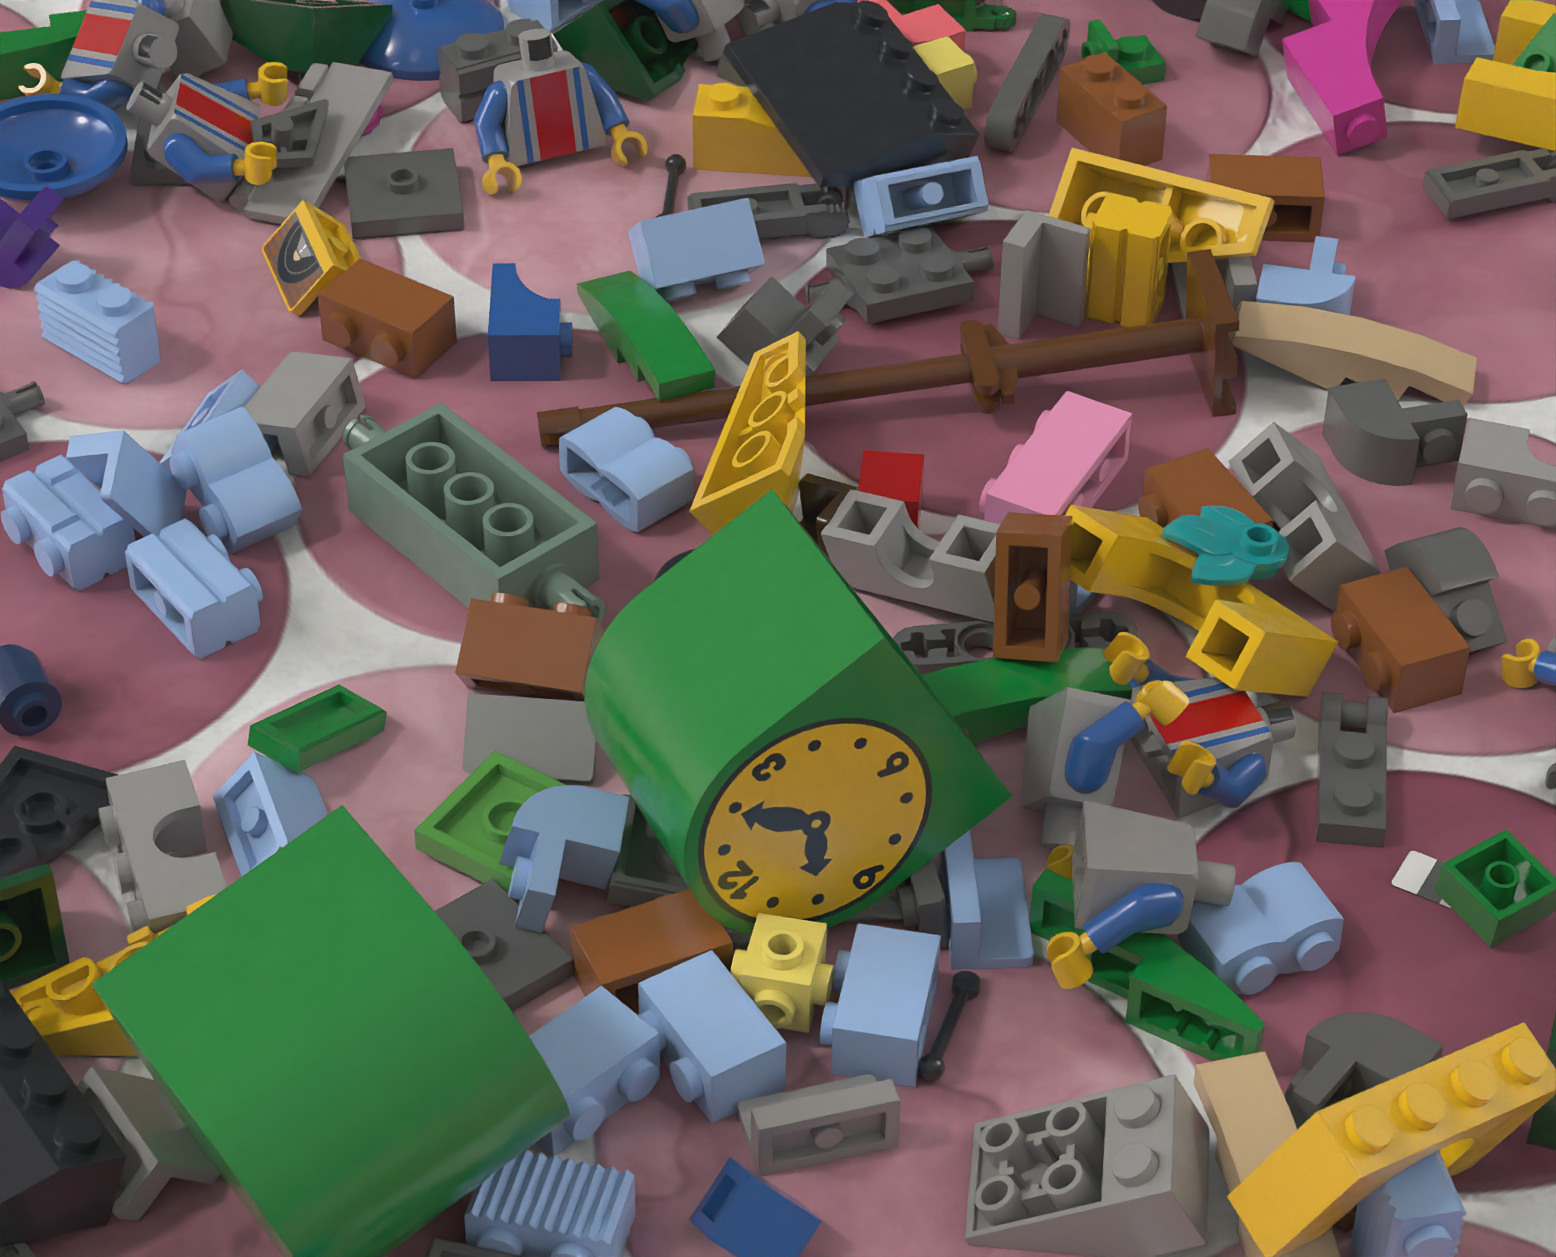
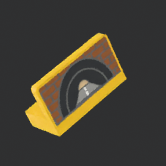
[262,200,361,316]

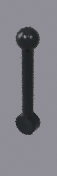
[655,154,687,218]
[918,971,980,1081]

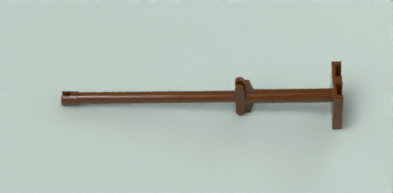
[537,249,1239,447]

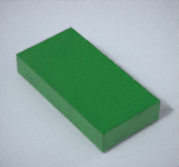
[247,684,387,774]

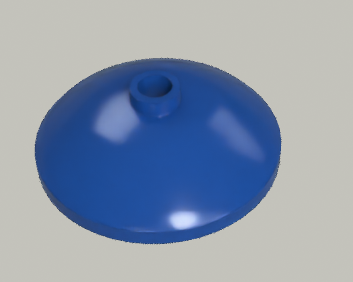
[359,0,504,81]
[0,94,128,203]

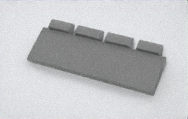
[229,62,394,224]

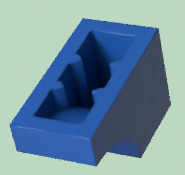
[488,263,573,381]

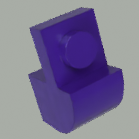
[0,185,64,289]

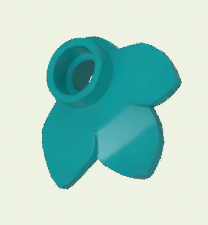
[1162,506,1289,586]

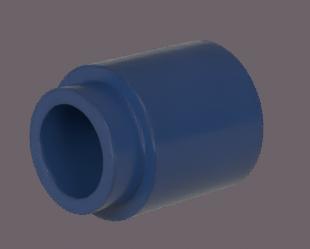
[0,644,62,736]

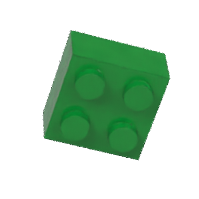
[1434,829,1556,948]

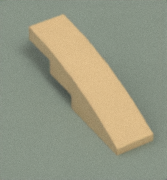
[1231,301,1477,407]
[1193,1051,1341,1257]

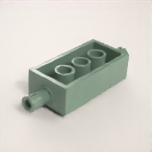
[343,402,606,622]

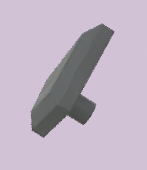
[251,99,329,168]

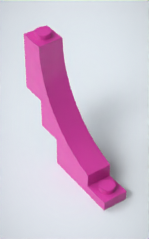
[1282,0,1404,156]

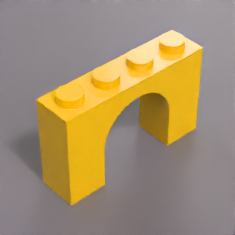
[1455,0,1556,151]
[1065,505,1339,697]
[1227,1022,1556,1257]

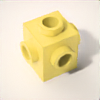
[730,913,835,1033]

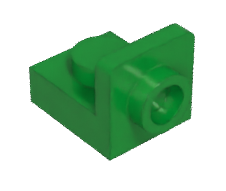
[1081,19,1166,85]

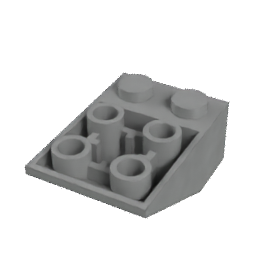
[965,1074,1210,1257]

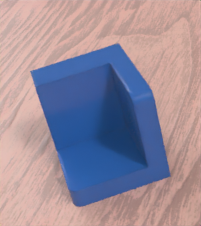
[689,1157,822,1257]

